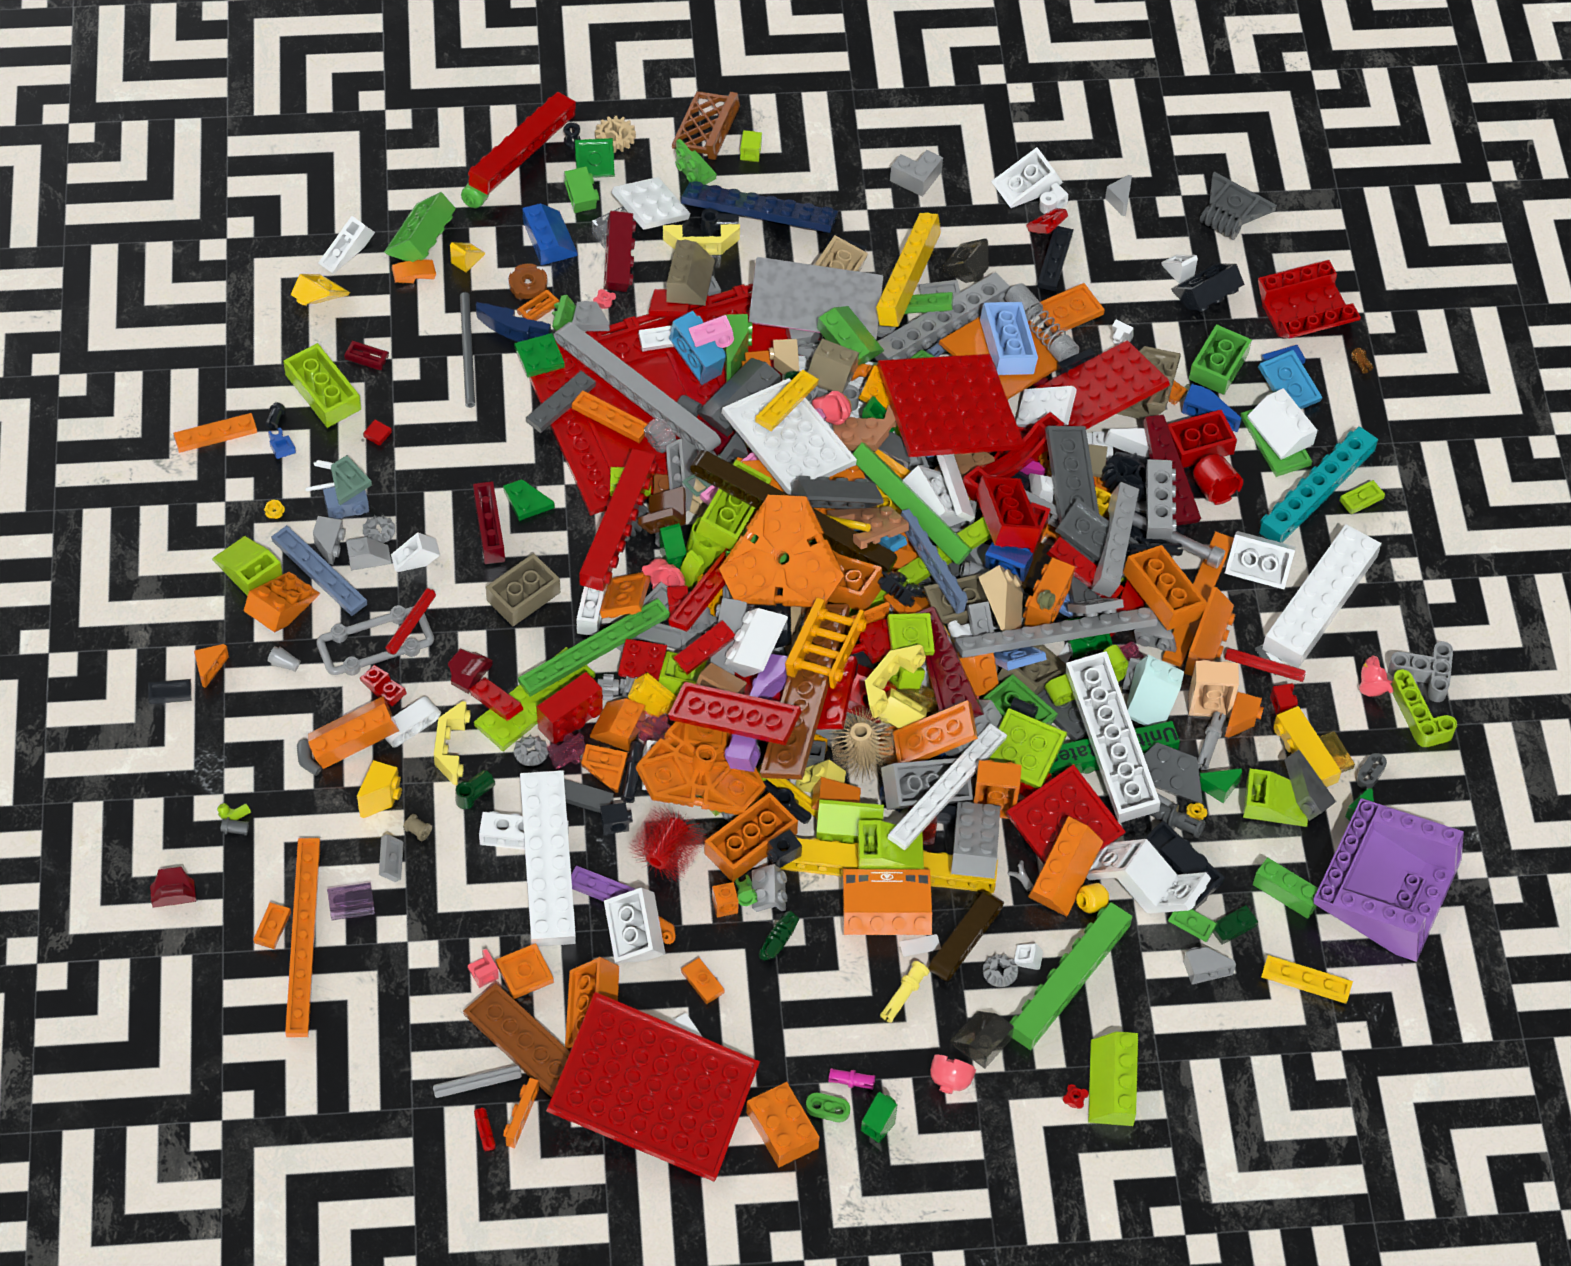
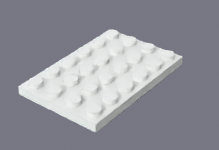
[722,378,857,495]

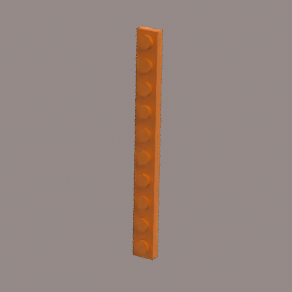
[285,838,320,1037]

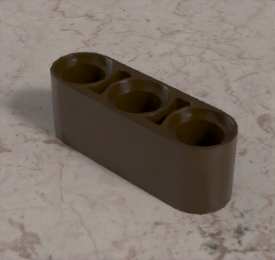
[1021,542,1052,594]

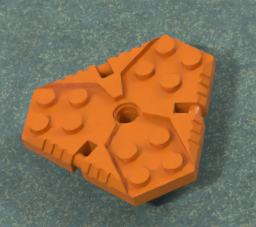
[719,495,845,608]
[636,722,766,815]

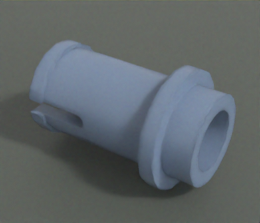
[926,338,948,357]

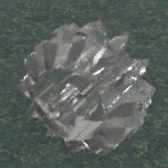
[644,418,676,453]

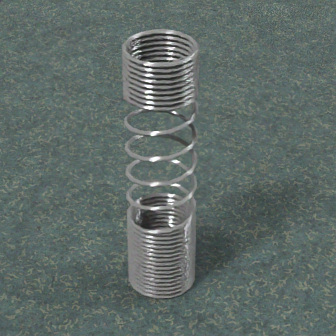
[1005,283,1079,362]

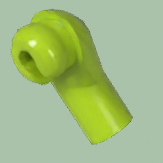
[217,803,251,821]

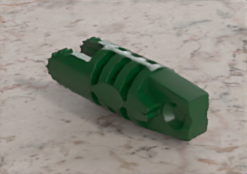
[758,911,799,960]

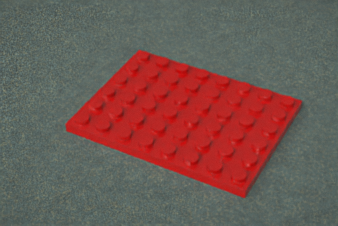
[546,992,760,1182]

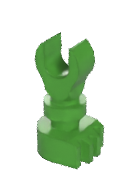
[735,875,758,906]

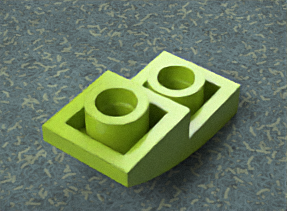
[680,550,705,592]

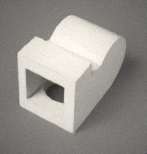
[1039,182,1068,214]

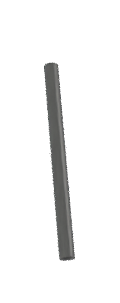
[460,292,475,408]

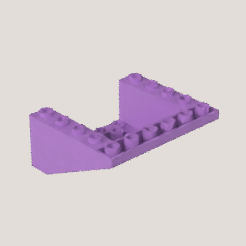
[1314,798,1464,962]

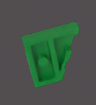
[503,479,555,521]

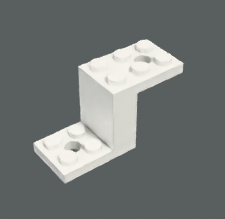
[1086,839,1211,914]

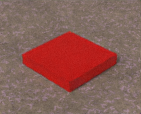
[649,289,691,317]

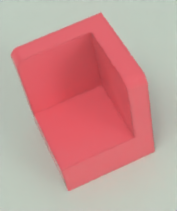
[468,949,499,988]

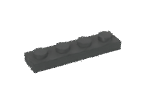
[526,371,596,433]

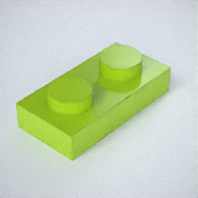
[1339,480,1385,515]

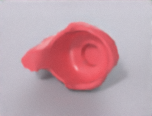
[812,391,852,425]
[642,558,685,589]
[1359,655,1393,697]

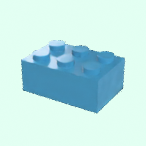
[669,311,726,385]

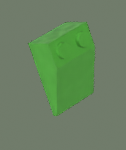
[724,314,752,383]

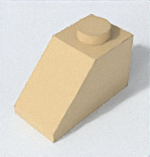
[769,339,800,375]

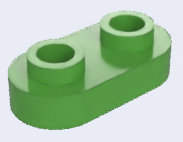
[806,1093,851,1123]

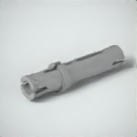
[1197,712,1226,771]

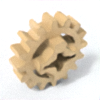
[595,116,636,153]

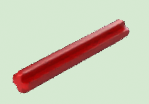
[385,588,436,655]
[1225,648,1306,682]

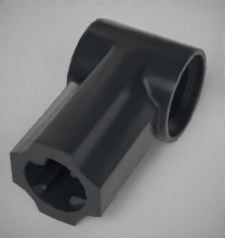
[700,208,739,234]

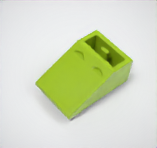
[212,536,283,596]
[1243,769,1308,827]
[858,820,924,869]

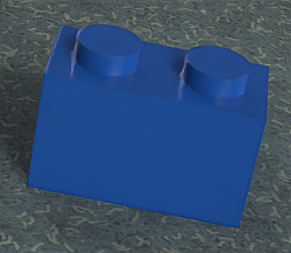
[985,542,1033,582]

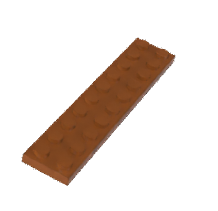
[760,604,850,780]

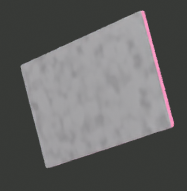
[749,257,883,339]

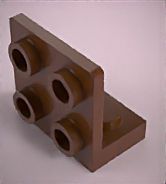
[638,487,686,534]

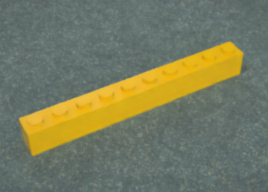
[780,836,998,893]

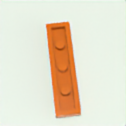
[572,390,650,443]
[173,413,257,453]

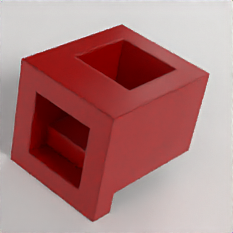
[1270,683,1298,716]

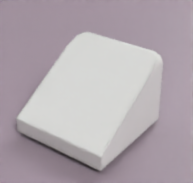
[1014,943,1043,970]

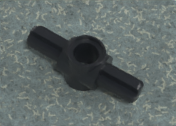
[762,781,812,824]

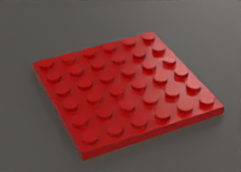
[877,354,1024,457]

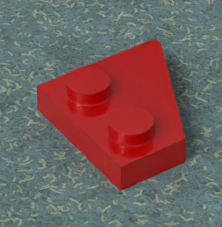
[1026,208,1068,234]

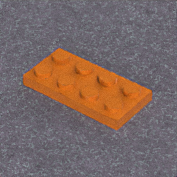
[893,700,978,763]

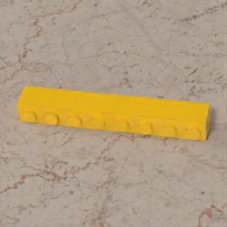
[876,213,941,327]

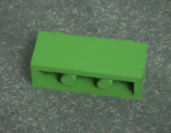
[1253,857,1319,919]

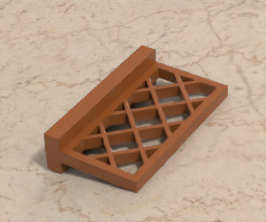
[672,91,740,160]

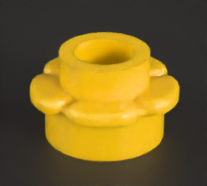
[264,500,285,519]
[1186,803,1207,821]

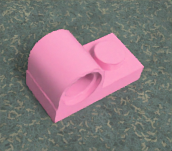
[689,315,734,348]

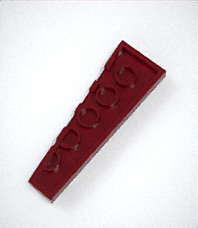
[1143,414,1202,526]
[917,606,984,718]

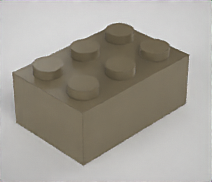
[486,553,561,626]

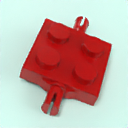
[851,618,891,664]

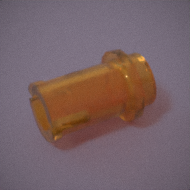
[1351,348,1373,374]

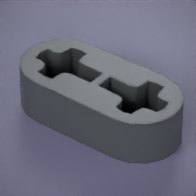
[1356,753,1387,789]

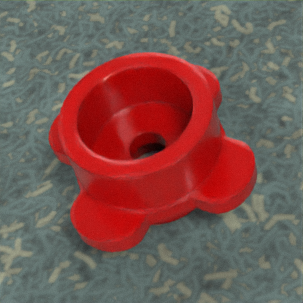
[1063,1084,1089,1109]

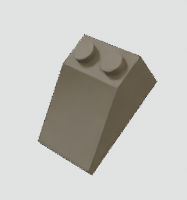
[923,573,994,624]
[997,645,1066,695]

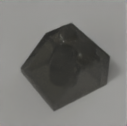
[950,1011,1014,1069]

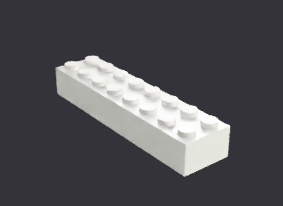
[1262,524,1381,668]
[1066,651,1160,823]
[520,771,576,947]

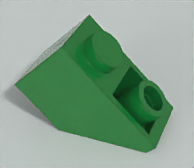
[861,1092,898,1143]

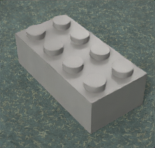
[881,758,974,810]
[951,801,1000,879]

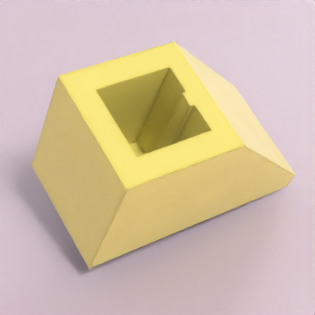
[796,760,846,793]

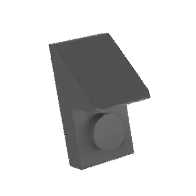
[720,432,748,464]

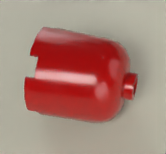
[1193,454,1243,505]

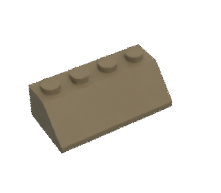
[667,239,715,305]

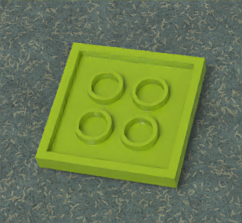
[988,708,1067,789]

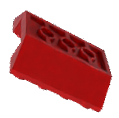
[1258,260,1361,339]

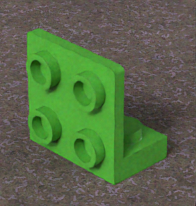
[675,139,716,185]

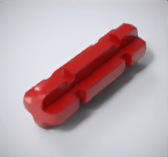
[474,1108,496,1151]

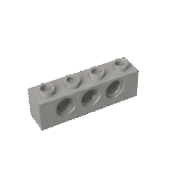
[1146,460,1176,540]

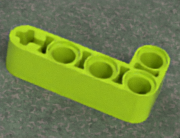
[1044,645,1129,706]
[1391,669,1457,747]

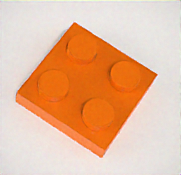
[495,943,554,999]

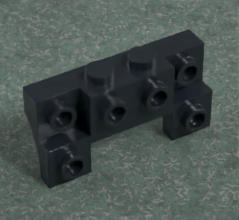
[1146,820,1225,910]

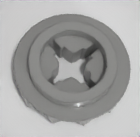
[363,515,395,543]
[514,734,548,766]
[983,953,1018,987]

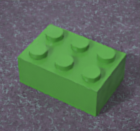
[1189,324,1252,395]

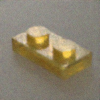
[1319,731,1355,773]

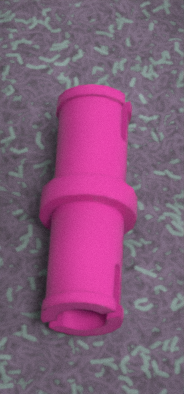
[829,1068,875,1090]

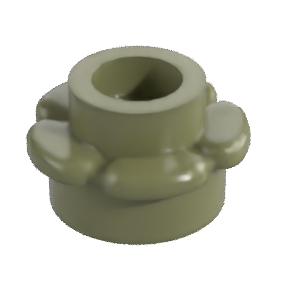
[1037,590,1055,610]

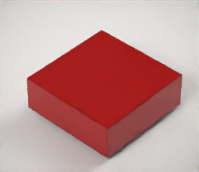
[363,420,392,446]

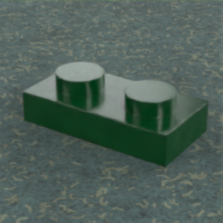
[1213,905,1258,945]

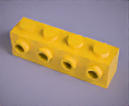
[1274,706,1341,787]

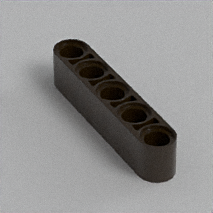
[928,891,1004,982]

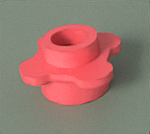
[593,289,616,309]

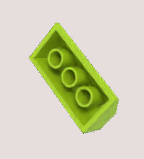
[1088,1032,1138,1126]

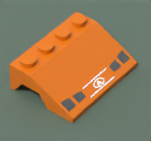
[843,869,932,935]

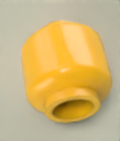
[1076,883,1109,913]

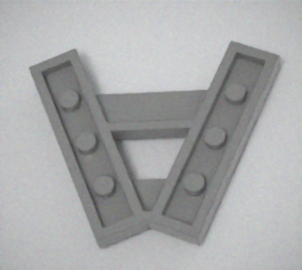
[617,582,702,652]

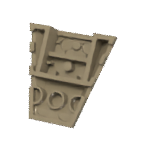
[1117,346,1181,420]

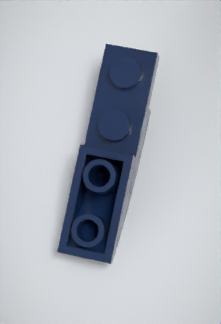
[476,302,551,342]

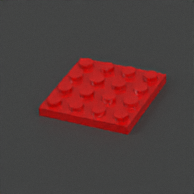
[1005,764,1126,864]

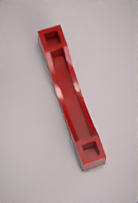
[963,412,1065,503]

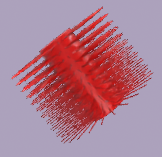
[629,806,707,882]

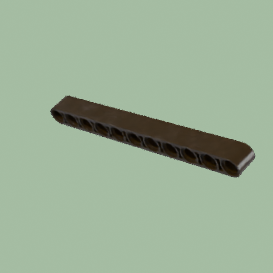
[690,450,898,577]

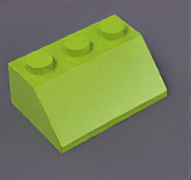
[816,799,884,844]

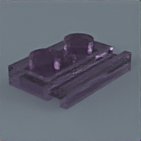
[327,882,375,921]

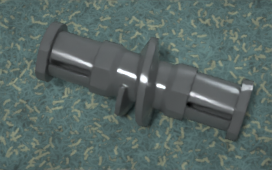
[1149,803,1205,838]

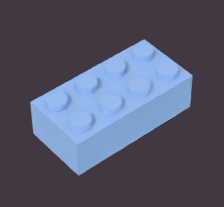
[980,302,1038,375]

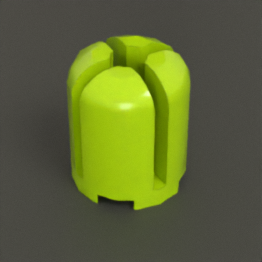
[686,516,726,573]

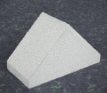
[1161,254,1198,284]

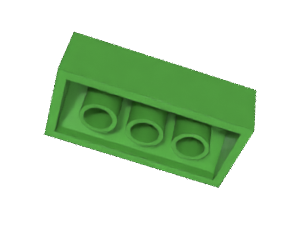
[384,192,456,262]

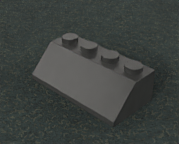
[697,358,781,437]
[791,476,883,509]

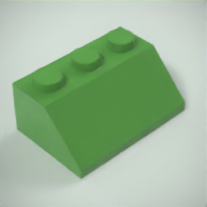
[817,306,884,365]
[983,674,1058,725]

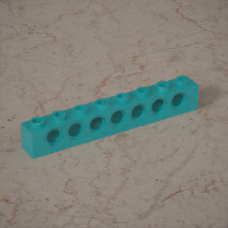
[1259,426,1378,543]

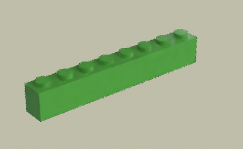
[1009,902,1132,1050]

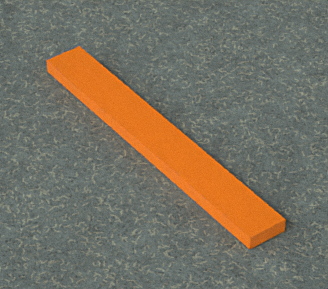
[1162,531,1234,667]

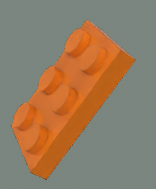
[1039,283,1105,336]
[600,572,650,619]

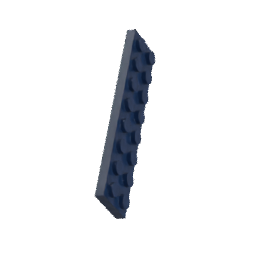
[681,181,838,233]

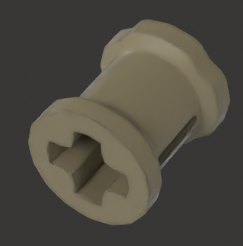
[403,814,432,841]

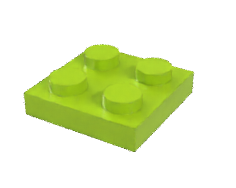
[887,613,935,655]

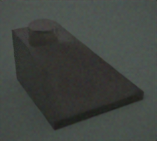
[941,238,988,283]

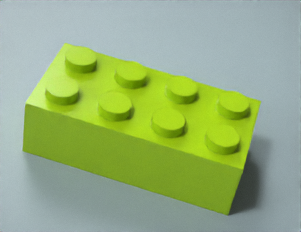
[284,343,361,428]
[696,460,772,551]

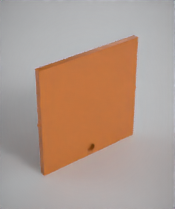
[939,316,1058,400]

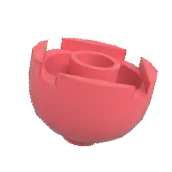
[930,1055,976,1094]

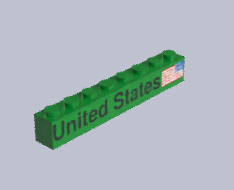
[1020,721,1180,783]

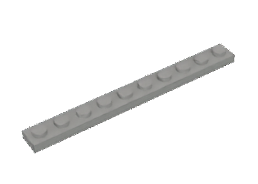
[955,607,1158,658]

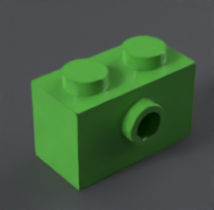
[564,167,599,213]

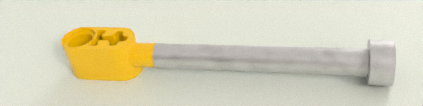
[1095,487,1225,569]

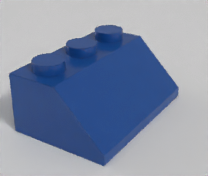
[522,203,578,265]

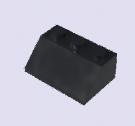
[1171,263,1245,312]

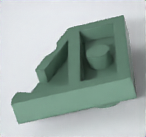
[330,455,372,505]

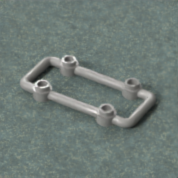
[316,605,434,676]

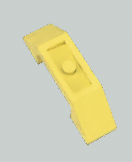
[663,224,740,255]
[865,645,926,719]
[434,701,471,785]

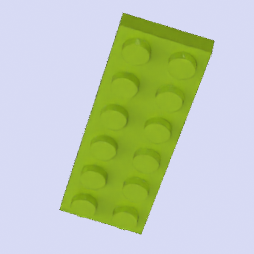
[474,647,595,752]

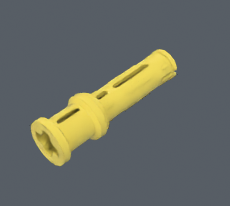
[880,961,930,1023]

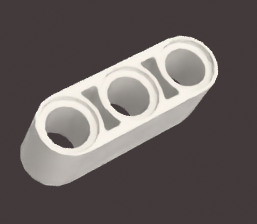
[385,697,441,747]

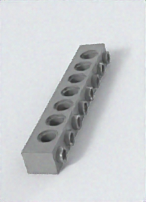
[875,272,1010,361]

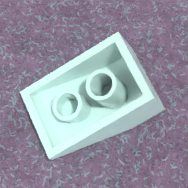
[1126,654,1184,726]

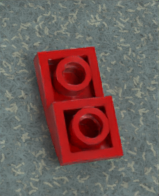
[360,665,407,706]

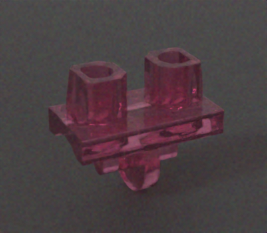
[636,714,671,742]
[547,733,586,770]

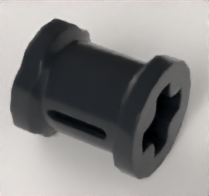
[564,122,581,148]

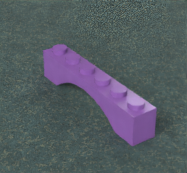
[725,654,788,772]

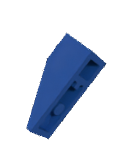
[1182,384,1241,433]

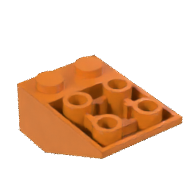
[244,572,320,633]

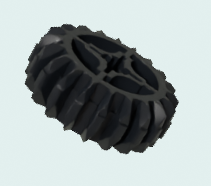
[1102,453,1146,503]

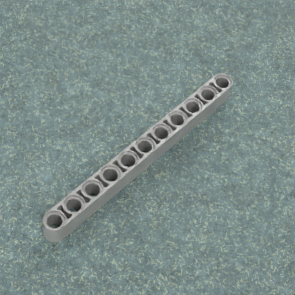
[554,322,721,452]

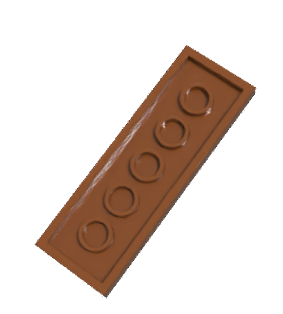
[463,983,570,1098]

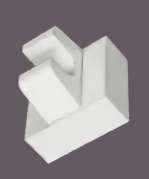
[1112,320,1133,345]

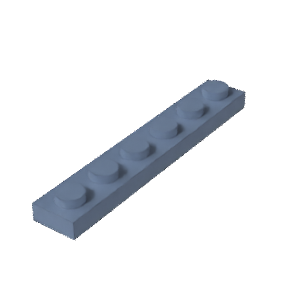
[901,509,968,614]
[271,525,367,616]

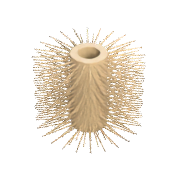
[829,708,896,783]

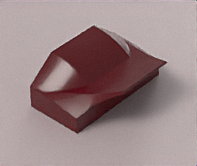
[448,648,493,694]
[150,867,196,908]

